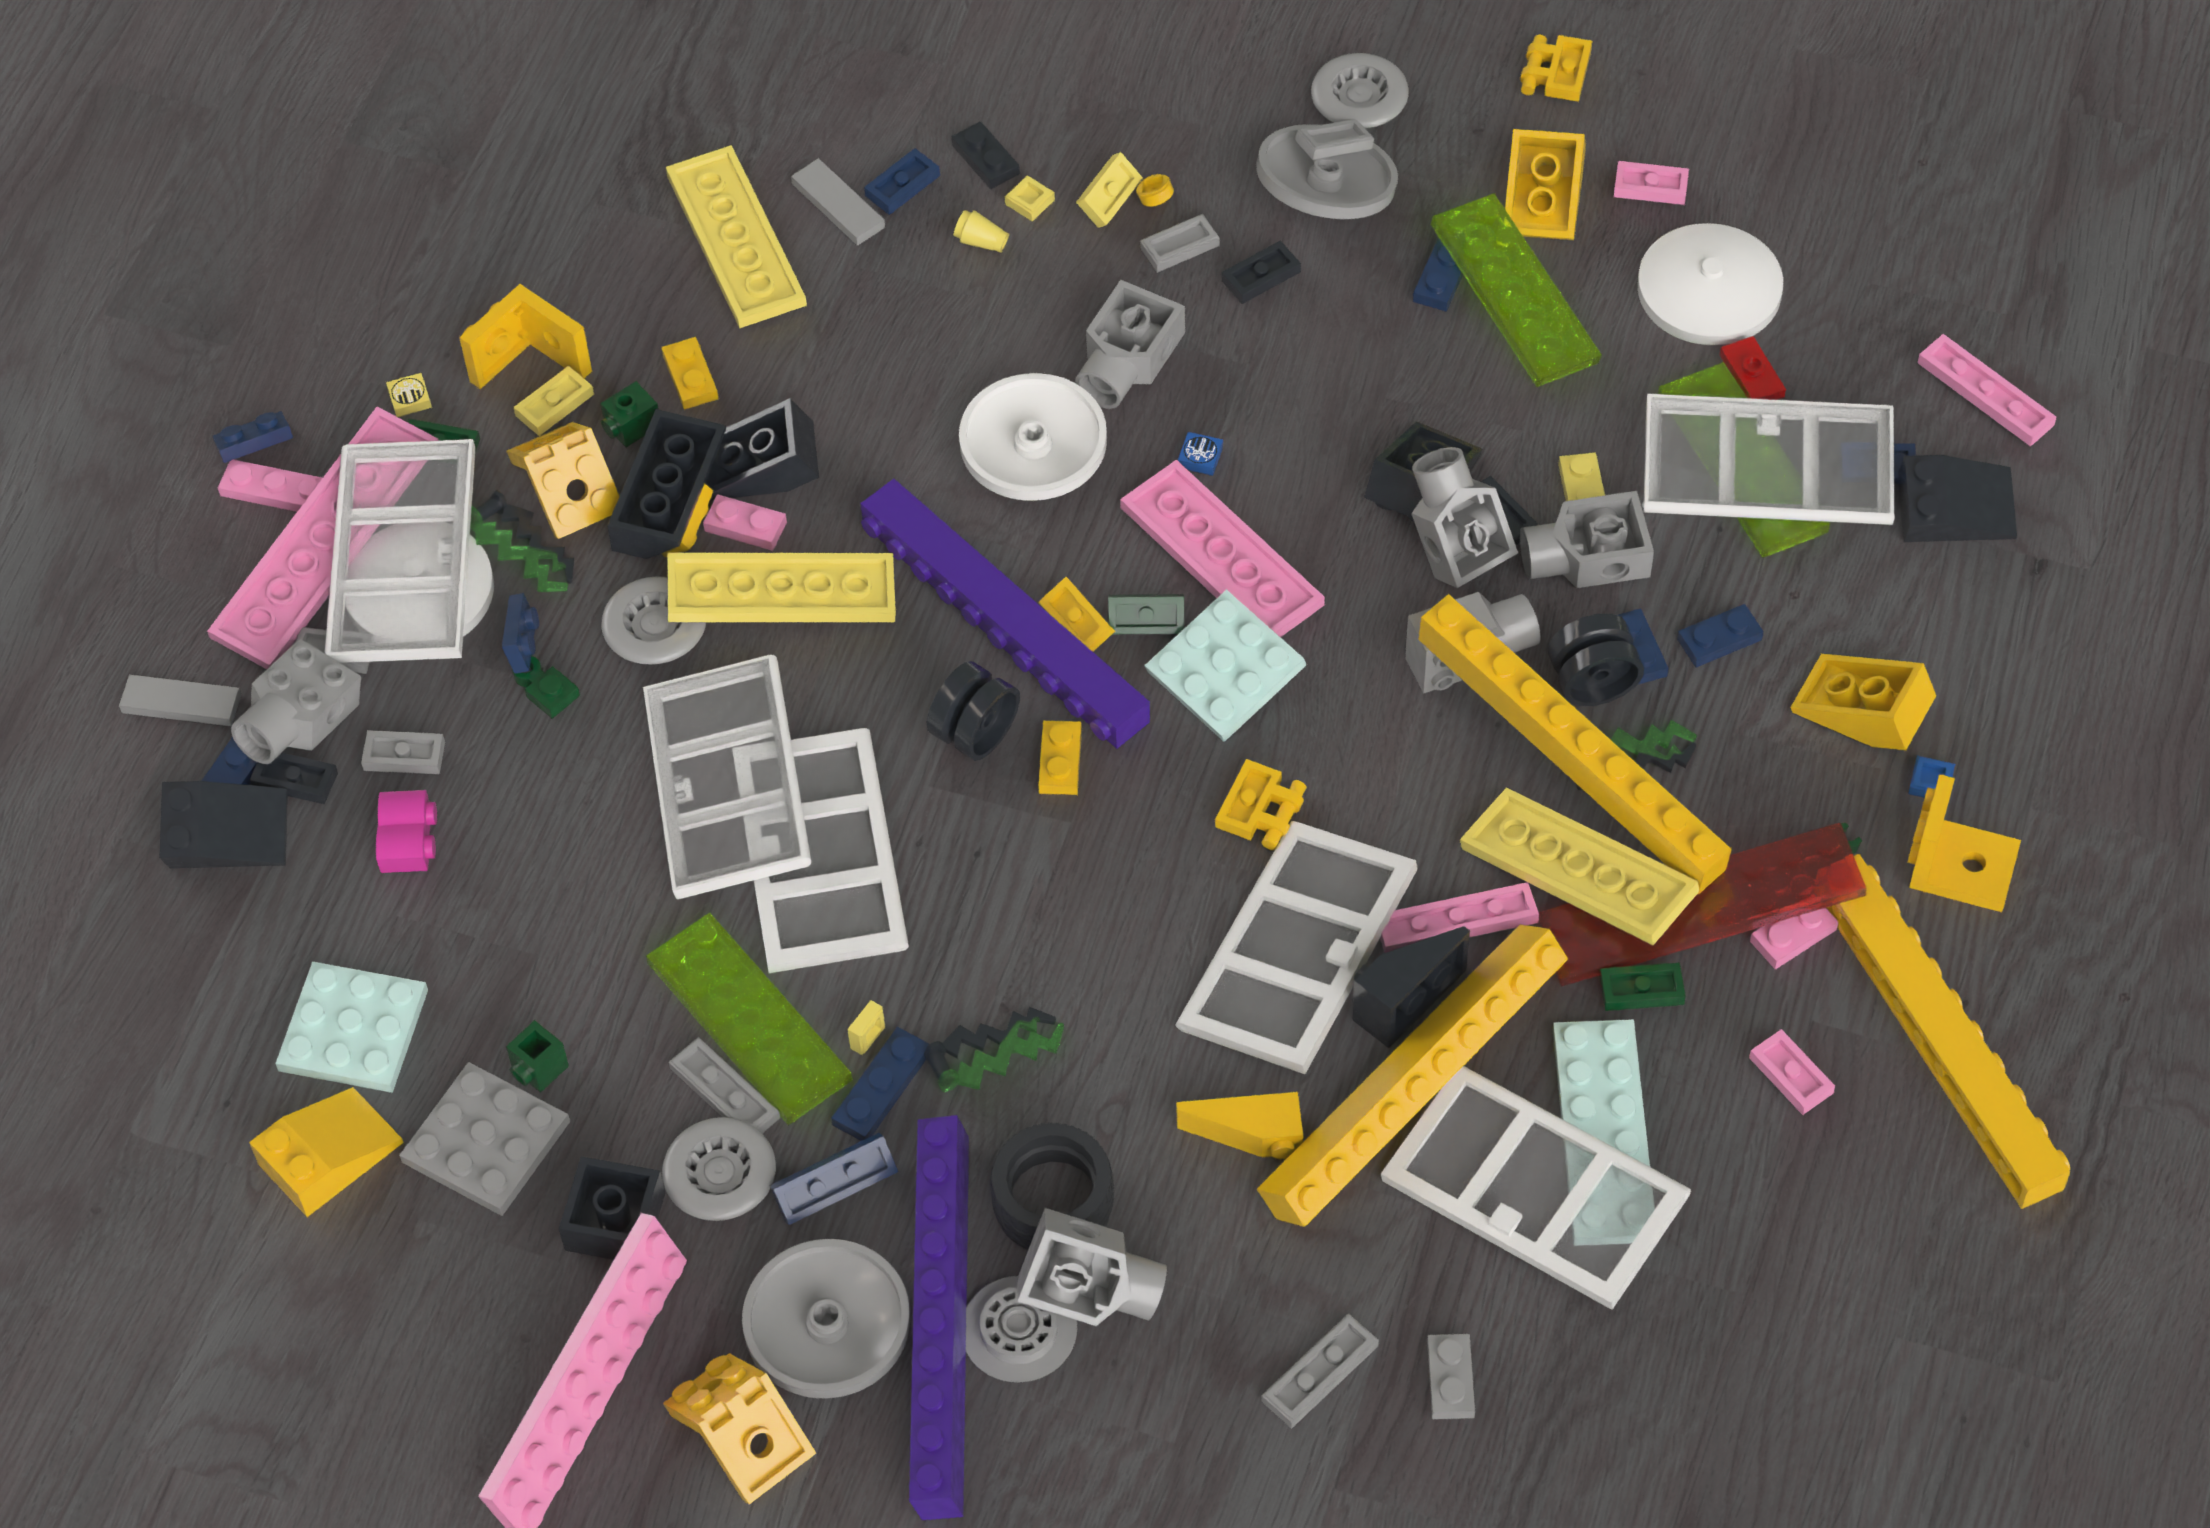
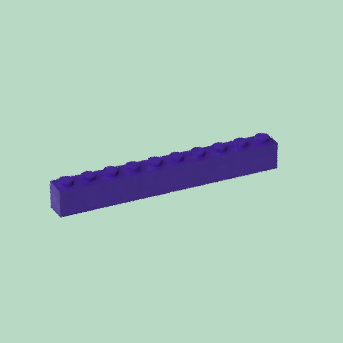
[861,479,1150,749]
[909,1115,969,1521]

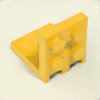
[459,284,592,389]
[507,422,619,539]
[1907,774,2021,912]
[663,1353,816,1504]

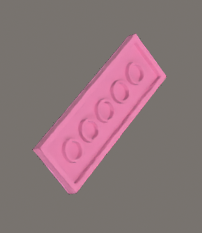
[1120,460,1325,637]

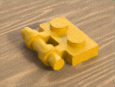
[1520,35,1592,102]
[1215,759,1307,850]

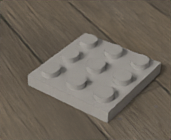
[400,1062,570,1216]

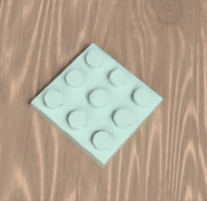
[1145,589,1306,742]
[275,962,428,1093]

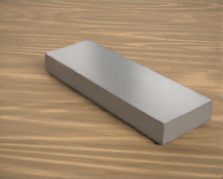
[791,158,885,246]
[119,674,241,726]
[669,1037,780,1134]
[1261,1313,1379,1429]

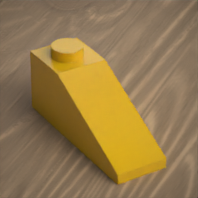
[1176,1092,1303,1159]

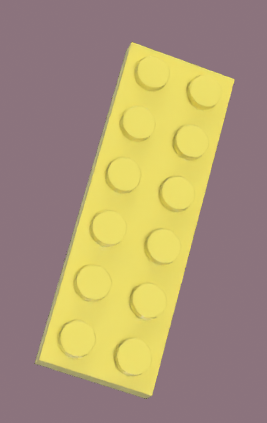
[666,145,807,328]
[668,553,896,622]
[1460,787,1699,945]

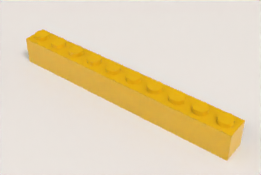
[1418,594,1732,894]
[1814,854,2070,1209]
[1257,924,1568,1227]

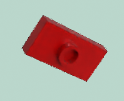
[1719,336,1786,400]

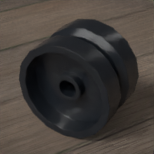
[1548,614,1644,706]
[926,661,1020,761]

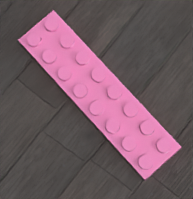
[207,407,439,669]
[479,1213,687,1528]

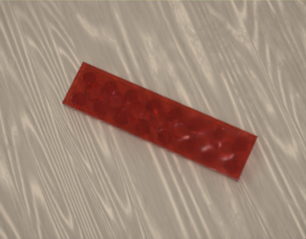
[1538,822,1867,987]

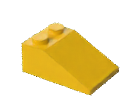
[1503,129,1586,240]
[1790,654,1936,750]
[249,1087,404,1217]

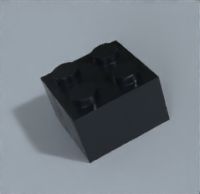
[559,1156,665,1260]

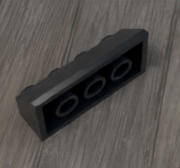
[608,409,726,559]

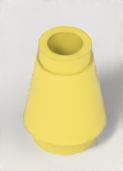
[954,210,1009,253]

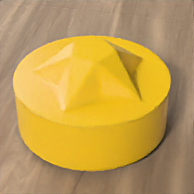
[1136,174,1174,206]

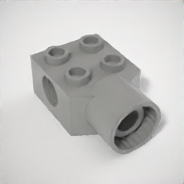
[1075,280,1185,409]
[1411,447,1518,588]
[1520,491,1654,588]
[1405,592,1540,693]
[231,639,361,764]
[1017,1208,1167,1326]

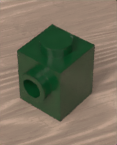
[600,381,659,448]
[506,1020,569,1093]

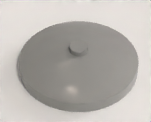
[1256,125,1398,219]
[742,1239,910,1398]

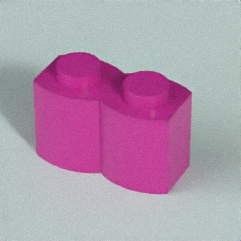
[376,790,437,873]

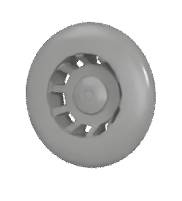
[1311,53,1409,128]
[601,576,706,665]
[662,1117,776,1221]
[966,1276,1077,1383]

